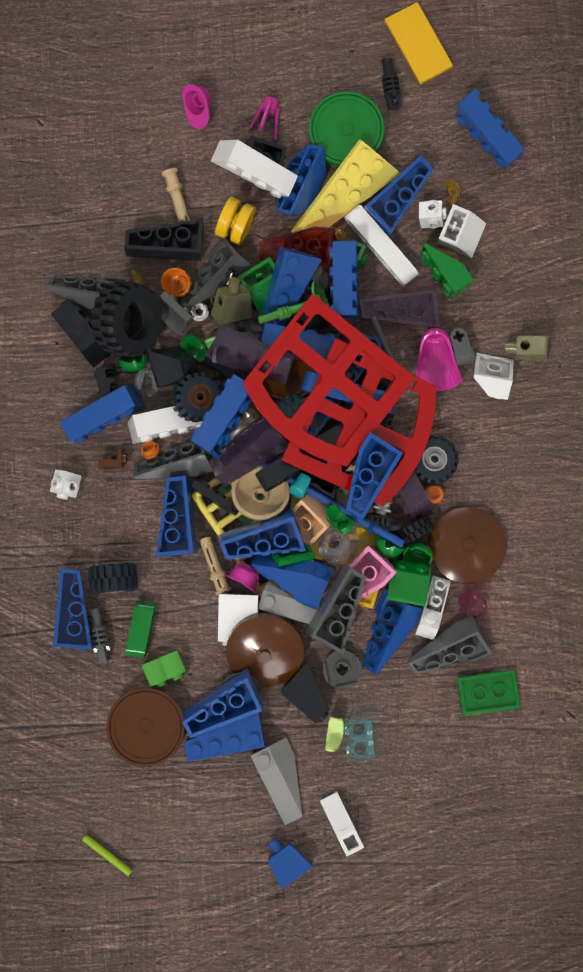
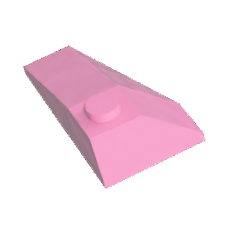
[322,545,397,600]

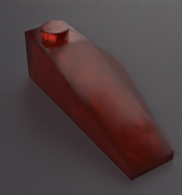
[259,226,337,266]

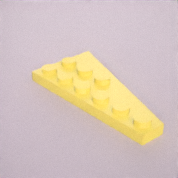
[291,139,401,244]

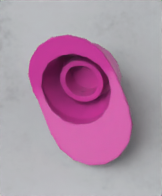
[182,84,212,129]
[223,561,261,597]

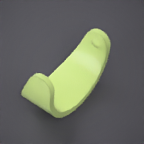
[325,717,344,752]

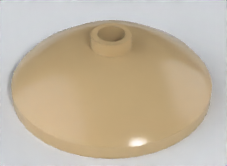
[231,465,290,520]

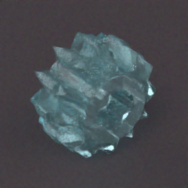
[278,393,306,418]

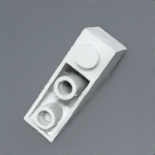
[415,576,451,640]
[320,792,364,856]

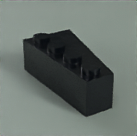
[124,217,204,261]

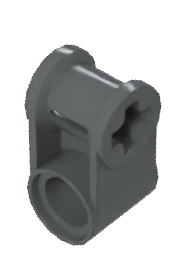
[449,328,476,366]

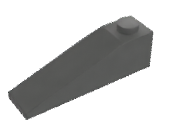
[407,615,493,674]

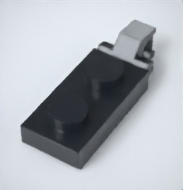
[191,480,239,517]

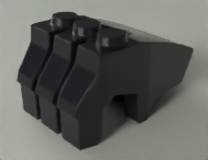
[94,363,117,398]

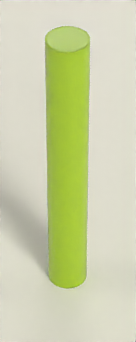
[82,834,133,876]

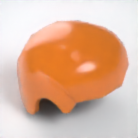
[161,268,192,298]

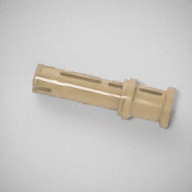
[161,168,190,223]
[199,537,232,596]

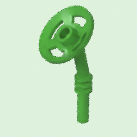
[258,281,330,324]

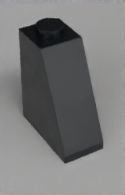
[281,663,329,723]

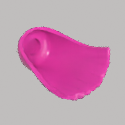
[416,327,463,392]

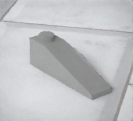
[258,580,323,624]
[251,737,303,825]

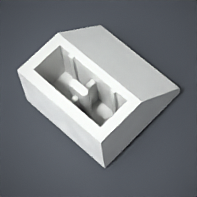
[437,204,486,258]

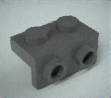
[159,291,192,336]

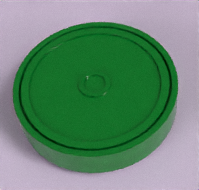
[309,91,384,168]

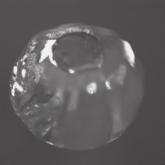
[318,525,360,566]

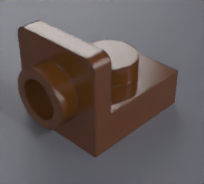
[98,448,127,469]

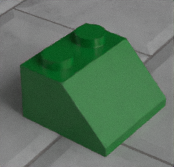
[387,560,431,607]

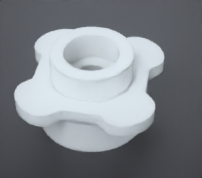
[372,503,391,516]

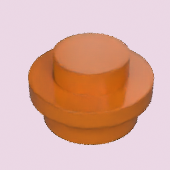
[141,441,160,459]
[424,484,444,504]

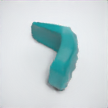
[288,473,311,499]

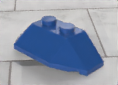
[275,144,326,216]

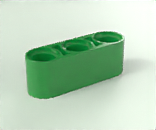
[125,600,156,659]

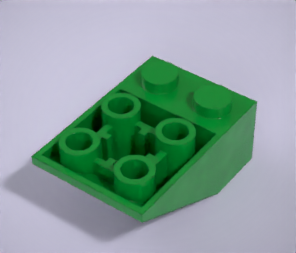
[420,243,474,300]
[238,257,275,316]

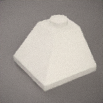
[474,353,514,400]

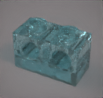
[344,718,375,760]

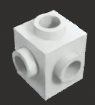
[419,200,447,229]
[50,469,81,500]

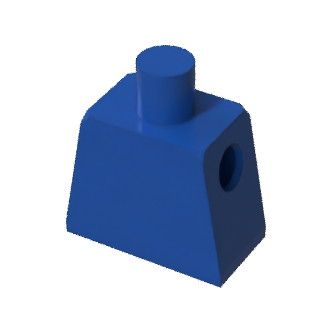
[268,838,312,889]

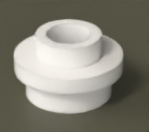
[190,303,209,322]

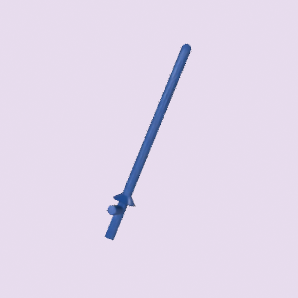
[256,457,405,548]

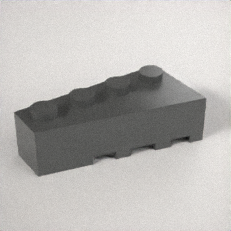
[305,565,366,655]

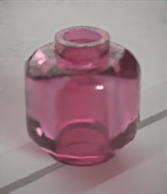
[458,590,487,618]

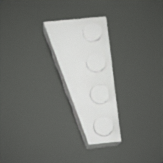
[211,140,298,198]
[128,406,203,444]

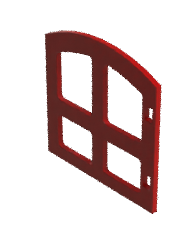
[242,294,415,466]
[281,338,436,506]

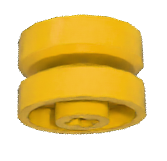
[215,196,256,246]

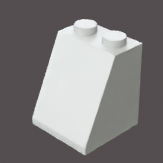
[218,594,259,646]

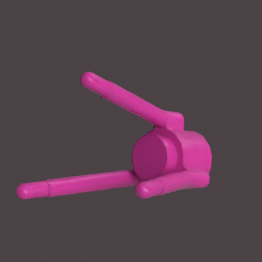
[249,97,281,141]

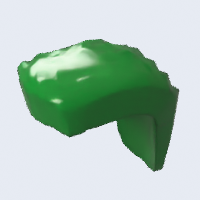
[180,333,208,363]
[325,504,355,534]

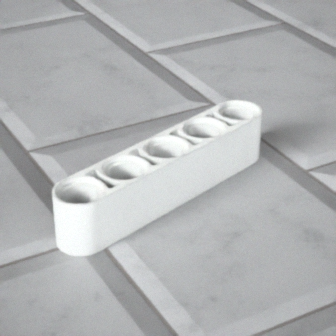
[344,205,418,286]

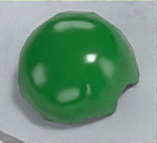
[118,352,148,372]
[375,534,405,558]
[402,541,434,565]

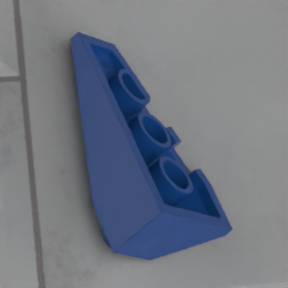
[345,432,403,520]
[251,554,334,610]
[363,588,423,674]

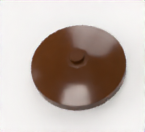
[429,507,506,584]
[226,613,304,687]

